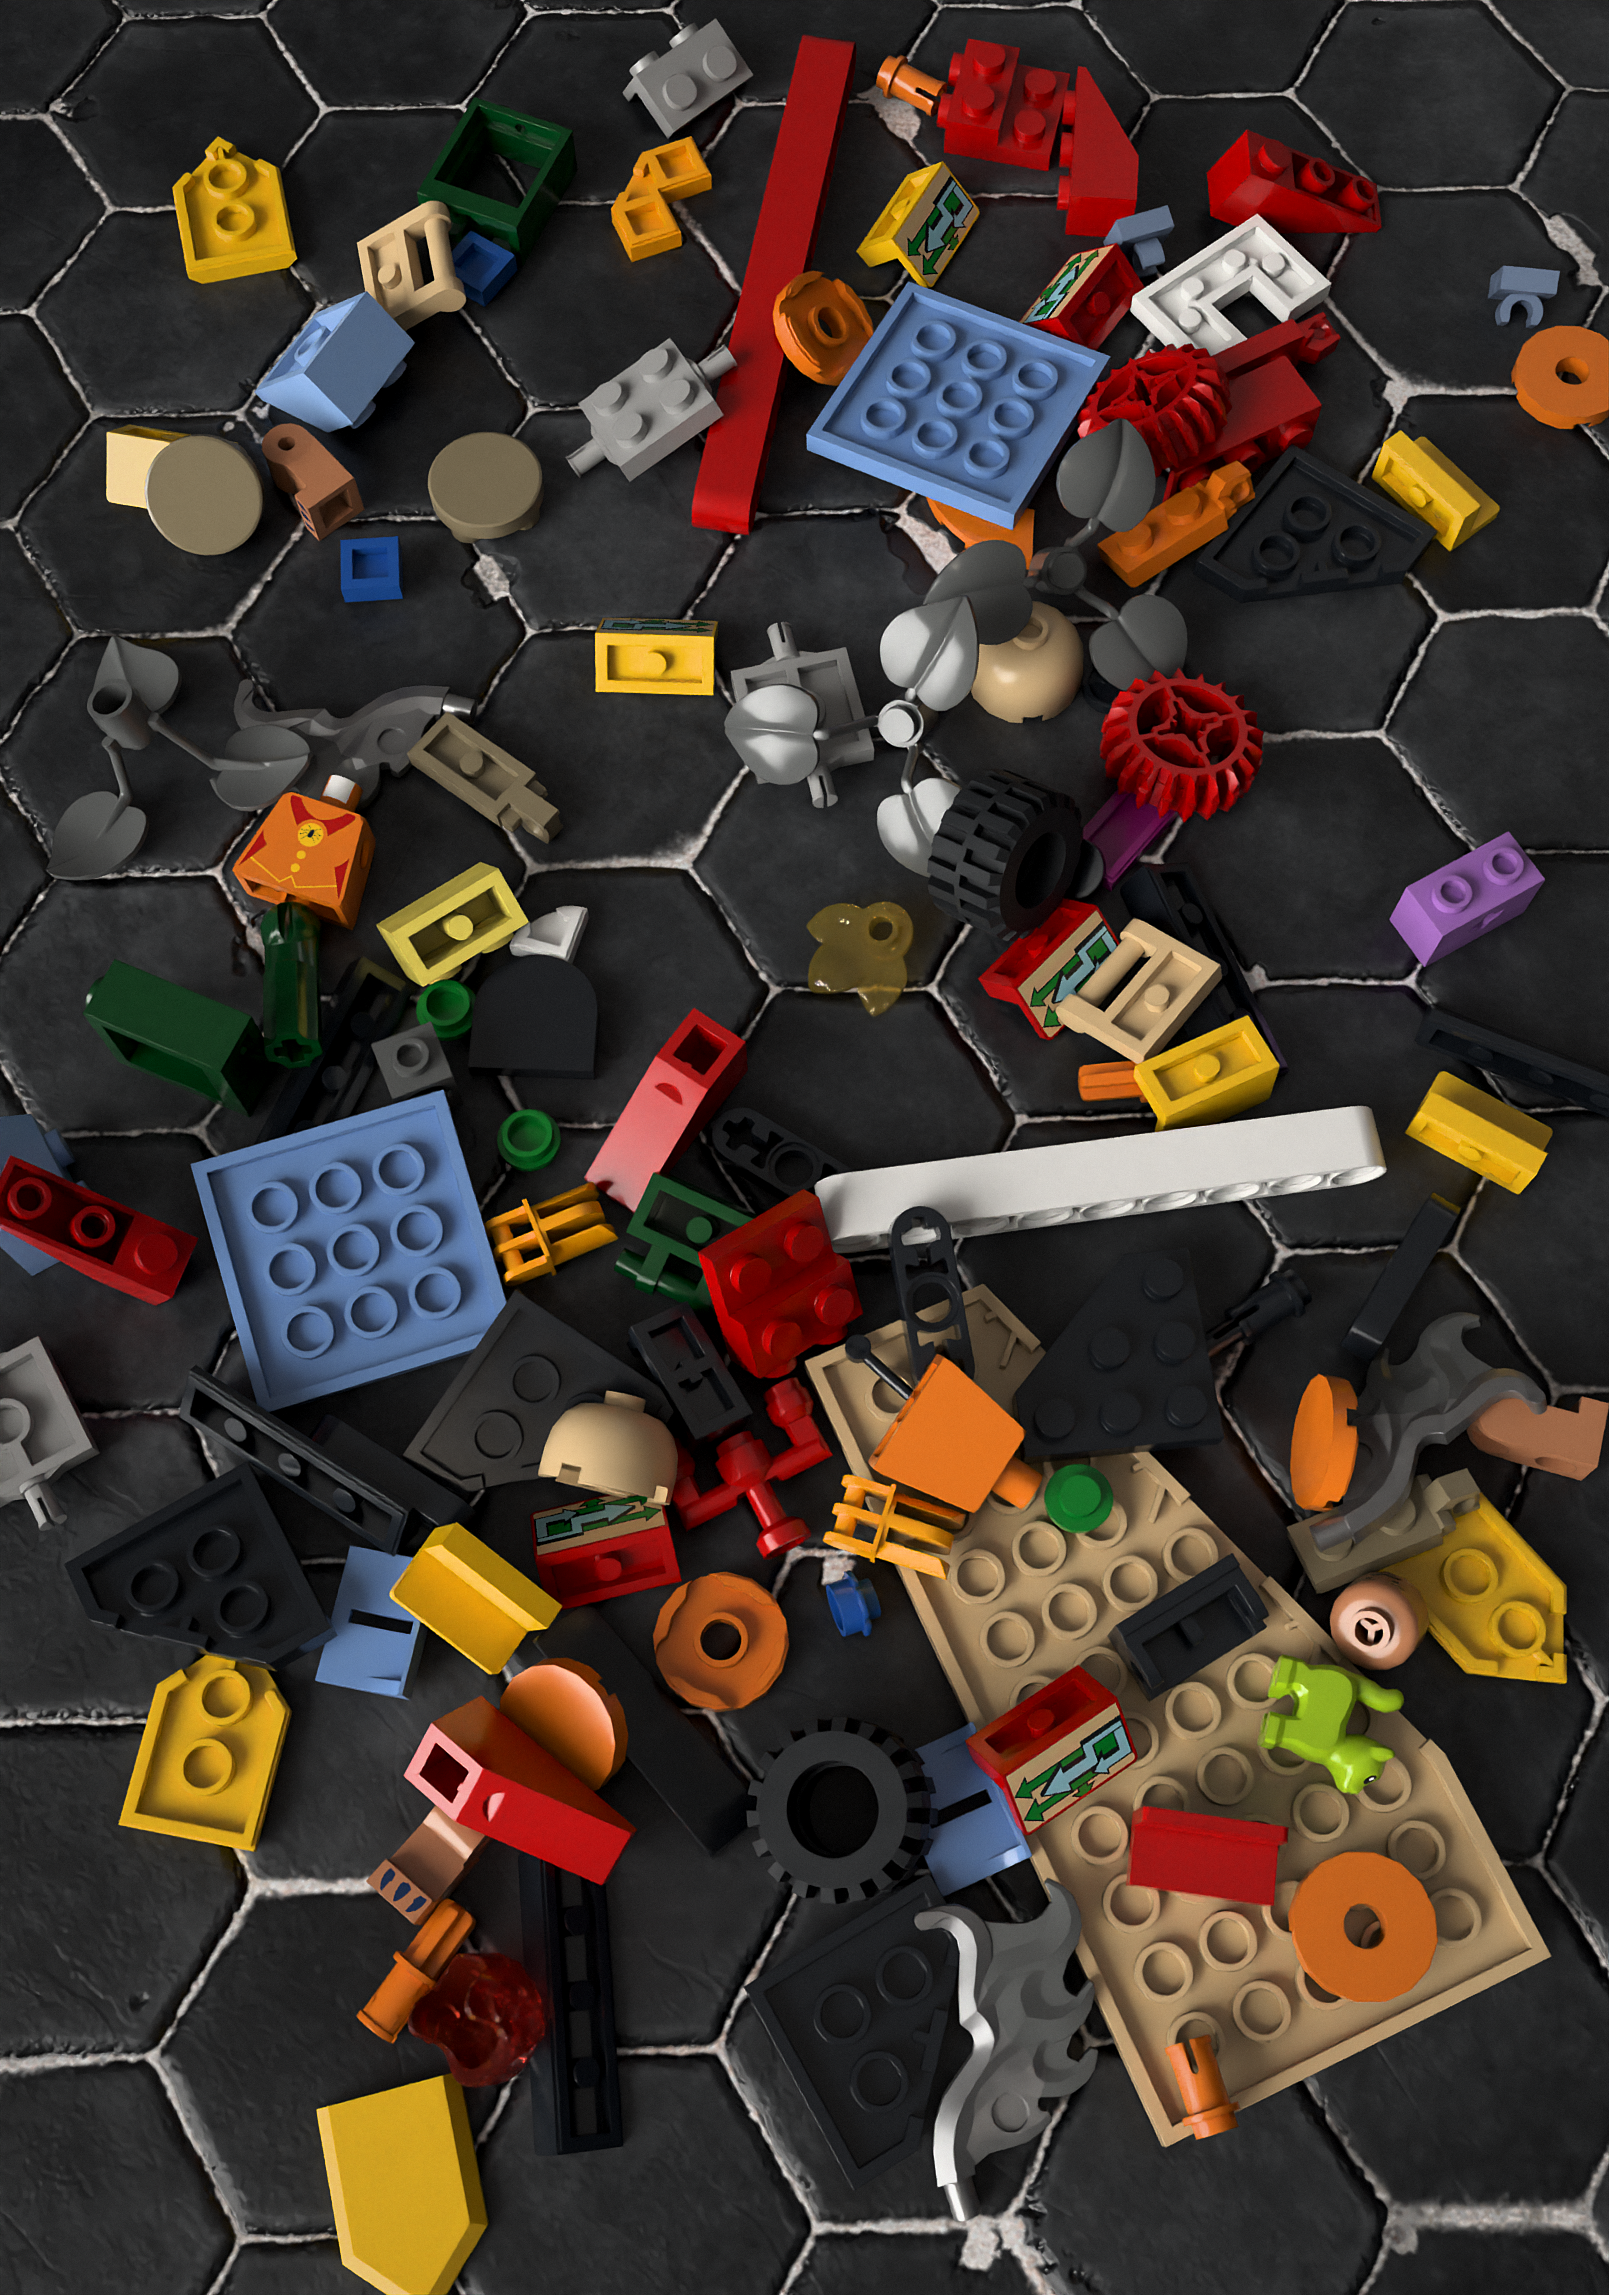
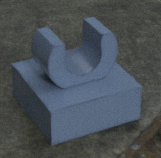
[1103,205,1174,279]
[1488,266,1560,329]

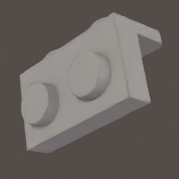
[622,18,753,139]

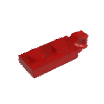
[1211,312,1341,389]

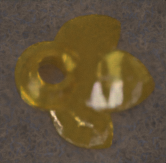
[807,902,915,1017]

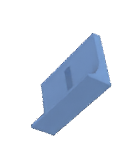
[315,1545,428,1701]
[915,1722,1032,1897]

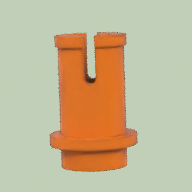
[876,55,948,117]
[1164,2034,1241,2140]

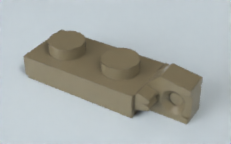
[407,712,563,844]
[1286,1468,1480,1594]

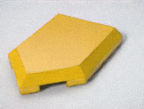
[172,136,297,284]
[1376,1492,1567,1684]
[118,1655,292,1852]
[316,2071,489,2295]

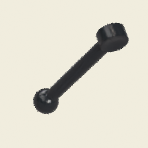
[845,1334,913,1401]

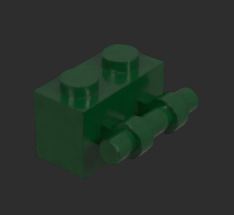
[614,1171,759,1321]

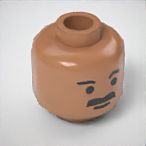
[1330,1572,1429,1670]

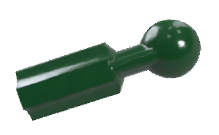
[260,901,323,1069]

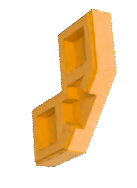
[611,136,712,262]

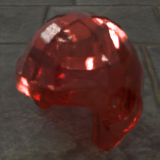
[407,1953,546,2088]

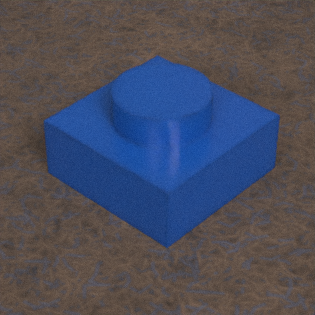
[452,231,517,307]
[340,536,403,603]

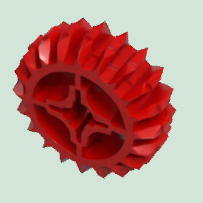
[1076,343,1233,478]
[1099,668,1264,823]

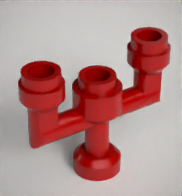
[671,1377,833,1560]

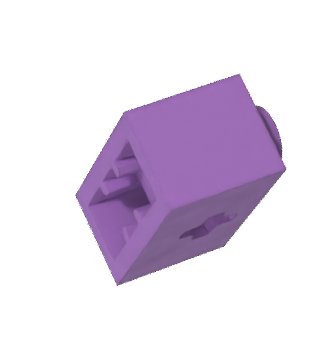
[1389,831,1545,967]

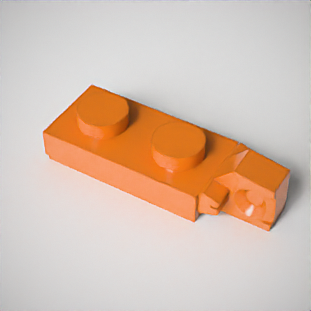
[1097,460,1255,588]

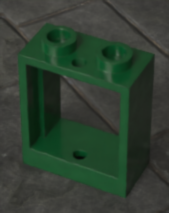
[417,97,578,266]
[83,959,279,1118]

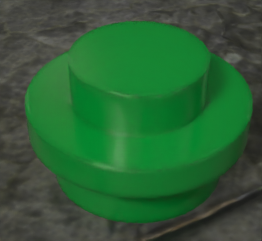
[416,980,476,1041]
[497,1109,561,1172]
[1044,1464,1113,1534]

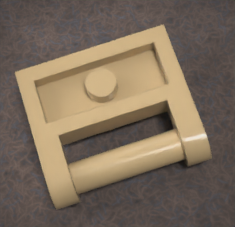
[357,201,466,331]
[1055,919,1222,1064]

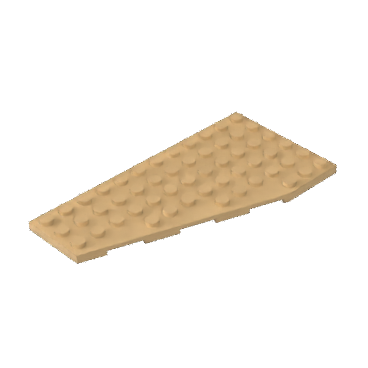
[804,1284,1551,2147]

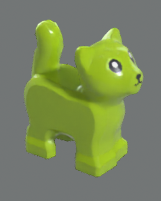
[1257,1654,1404,1795]

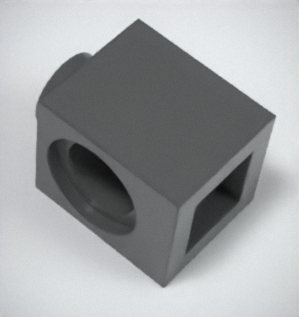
[371,1021,464,1109]

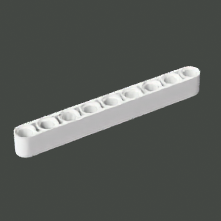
[814,1106,1387,1254]

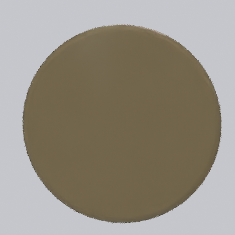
[428,432,544,543]
[144,434,265,555]

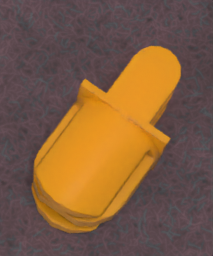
[484,1181,618,1287]
[823,1475,966,1580]

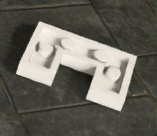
[1130,213,1331,356]

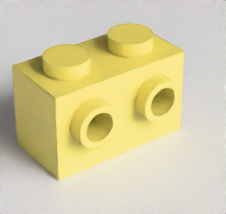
[376,862,529,987]

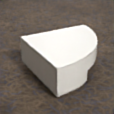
[509,906,589,964]

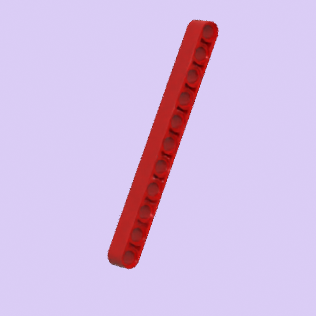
[692,34,857,536]

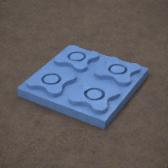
[806,281,1111,531]
[190,1090,507,1414]

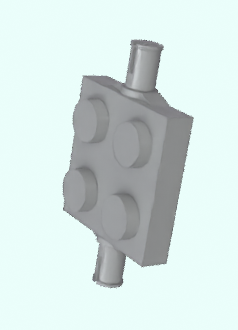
[565,338,737,482]
[731,622,874,808]
[0,1336,100,1531]

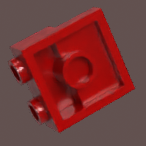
[937,38,1071,172]
[697,1189,863,1379]

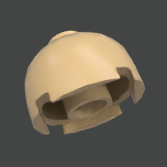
[970,601,1084,723]
[538,1391,678,1505]

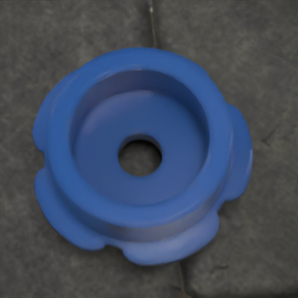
[826,1570,881,1637]

